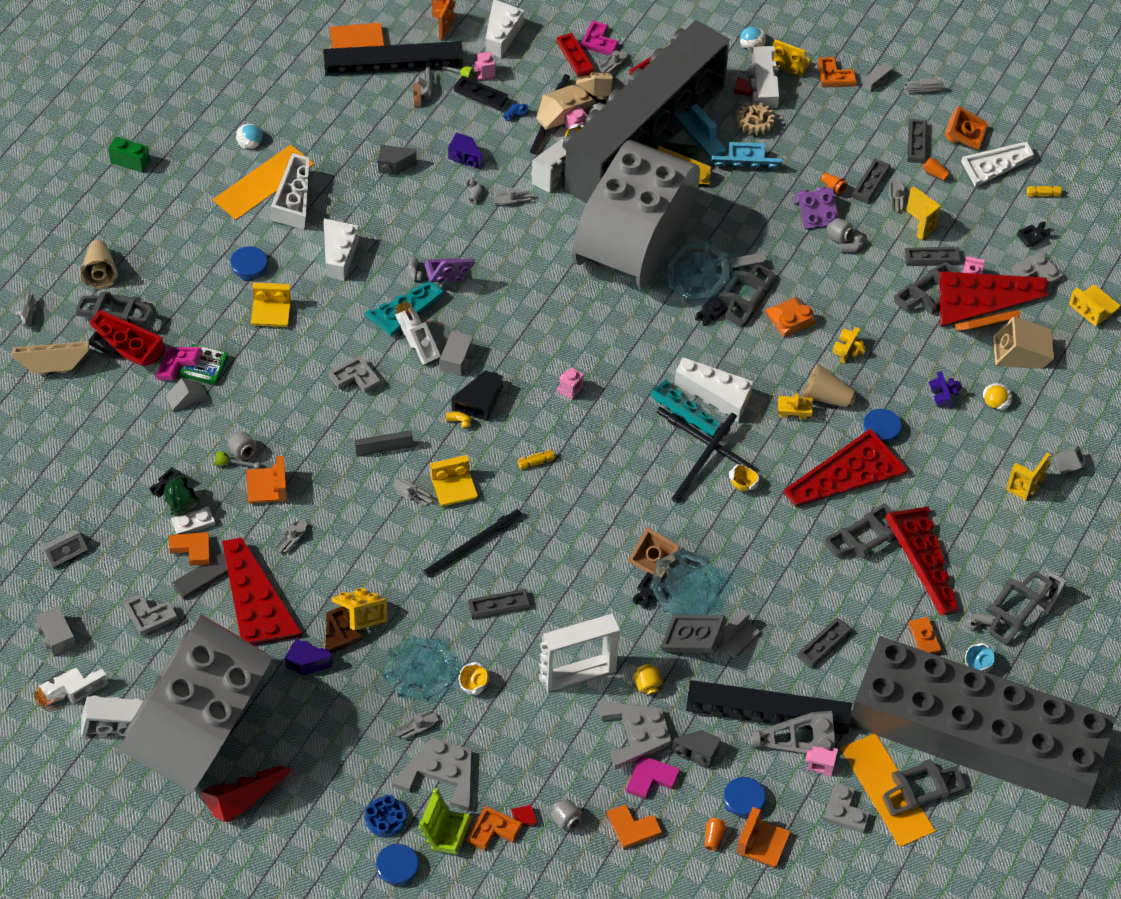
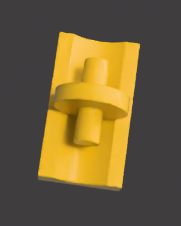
[832,327,866,364]
[778,393,812,419]

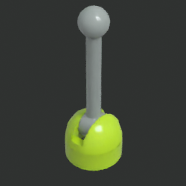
[435,62,474,79]
[214,450,262,469]

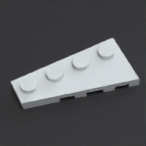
[961,141,1034,187]

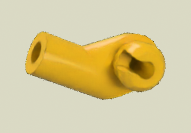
[446,412,472,428]

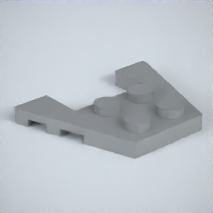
[597,701,671,770]
[392,737,471,811]

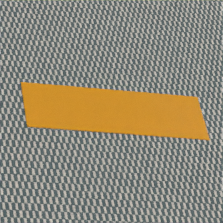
[212,144,314,220]
[840,734,935,847]

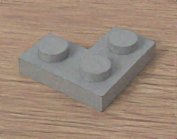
[1011,251,1063,287]
[328,355,381,393]
[123,594,177,636]
[823,783,869,833]

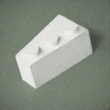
[486,0,524,58]
[531,139,566,193]
[324,219,359,281]

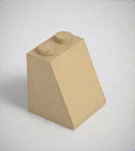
[993,316,1054,369]

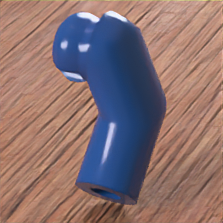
[503,104,529,121]

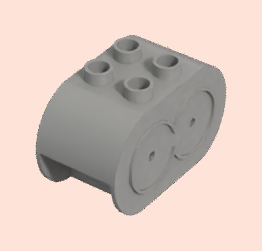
[572,140,700,290]
[115,614,272,797]

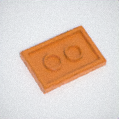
[330,22,384,48]
[955,310,1020,331]

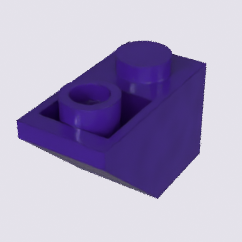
[448,133,482,169]
[285,639,333,675]

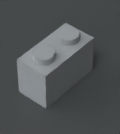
[440,331,475,376]
[34,606,76,656]

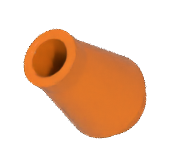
[922,157,950,181]
[821,172,847,195]
[704,818,726,851]

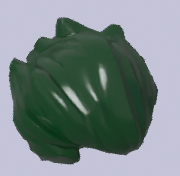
[164,475,199,516]

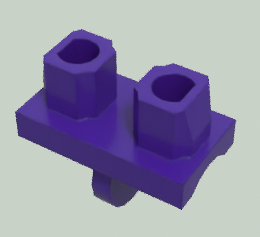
[929,371,962,409]

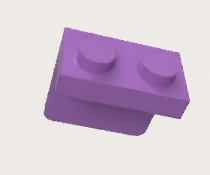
[793,187,838,229]
[424,258,475,283]

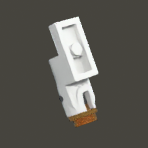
[394,301,441,365]
[33,668,108,707]

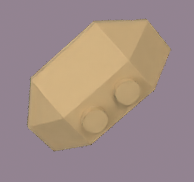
[576,72,612,99]
[536,85,600,130]
[11,341,89,375]

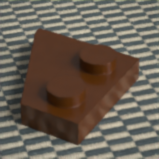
[325,606,362,653]

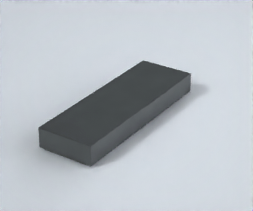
[907,119,927,164]
[852,158,891,204]
[904,247,961,266]
[355,431,413,456]
[172,553,228,600]
[468,589,530,620]
[797,617,852,669]

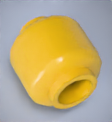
[634,664,663,695]

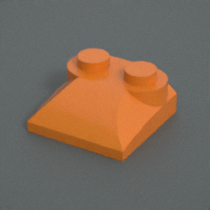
[945,106,988,150]
[765,296,816,338]

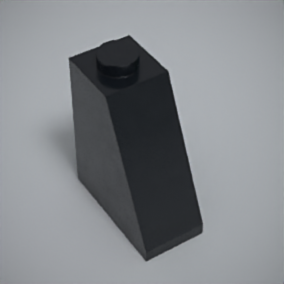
[451,370,503,421]

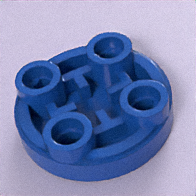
[230,246,267,281]
[863,409,901,443]
[723,777,765,818]
[365,795,407,838]
[376,844,419,887]

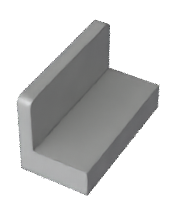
[39,530,88,568]
[718,609,760,658]

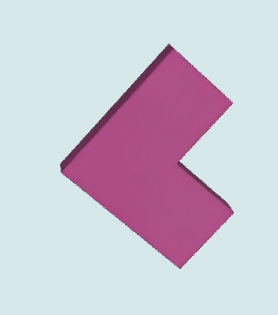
[581,20,619,56]
[155,347,203,380]
[626,756,680,799]

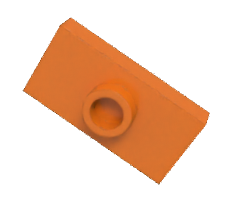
[908,617,941,655]

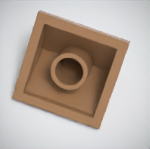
[628,527,681,579]

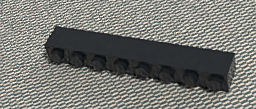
[323,41,463,76]
[686,680,852,734]

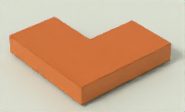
[818,57,857,87]
[169,532,210,566]
[606,804,662,849]
[466,806,523,851]

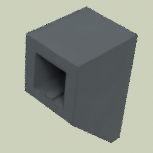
[672,730,721,768]

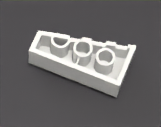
[269,153,309,230]
[675,357,753,422]
[81,696,144,739]

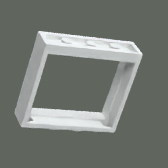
[539,613,620,692]

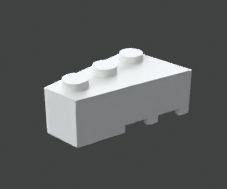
[748,46,779,109]

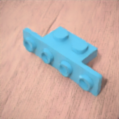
[673,104,725,158]
[711,142,783,169]

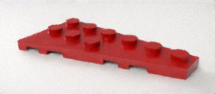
[939,271,1048,327]
[783,428,908,507]
[885,506,959,616]
[222,537,302,645]

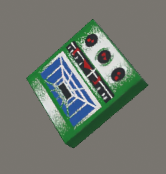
[179,344,228,385]

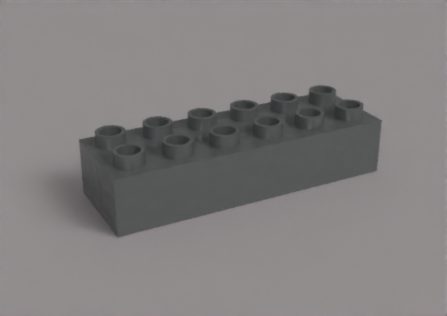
[562,20,730,204]
[850,636,1116,809]

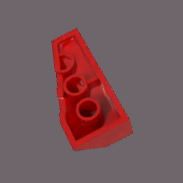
[89,310,166,366]
[200,765,292,822]

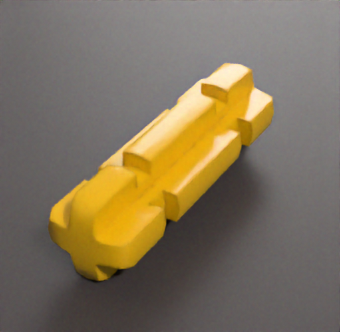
[1026,186,1062,197]
[518,449,555,470]

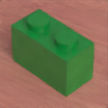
[108,136,150,173]

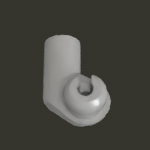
[466,178,482,204]
[840,234,864,252]
[407,257,423,282]
[966,613,993,630]

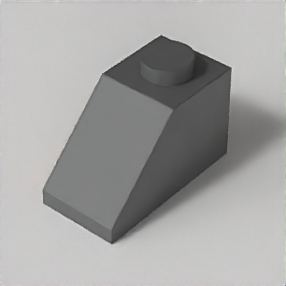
[378,145,417,175]

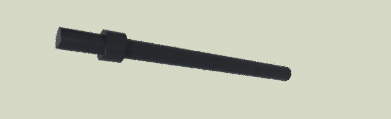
[530,74,570,154]
[656,406,754,469]
[671,413,737,503]
[423,509,521,577]

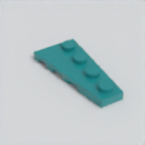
[365,281,443,337]
[650,379,721,436]

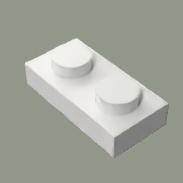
[171,506,215,534]

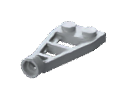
[751,711,835,753]

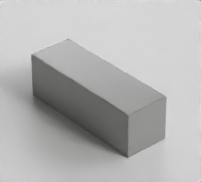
[862,62,893,91]
[728,253,765,275]

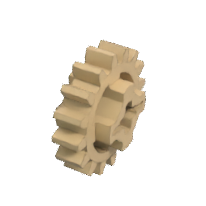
[736,102,775,136]

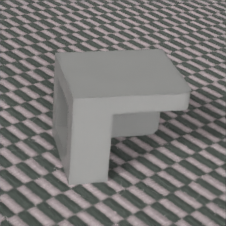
[1054,445,1086,475]

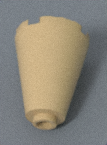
[80,240,118,289]
[801,363,856,408]

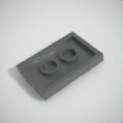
[661,615,728,653]

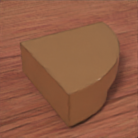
[413,83,421,108]

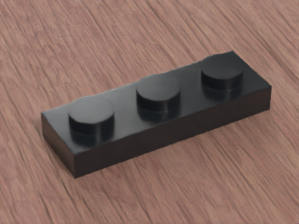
[454,75,508,110]

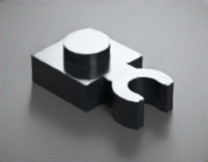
[1017,222,1051,248]
[695,296,728,326]
[149,467,184,498]
[633,572,665,609]

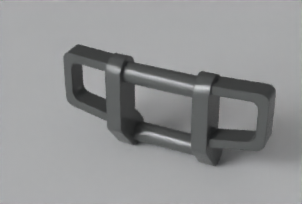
[894,262,959,314]
[718,264,774,327]
[76,291,153,326]
[825,503,895,557]
[986,571,1052,645]
[882,759,965,816]

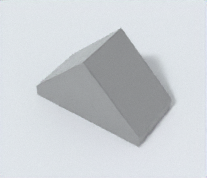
[166,378,208,412]
[1035,570,1067,615]

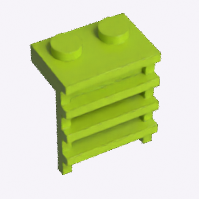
[418,788,472,854]

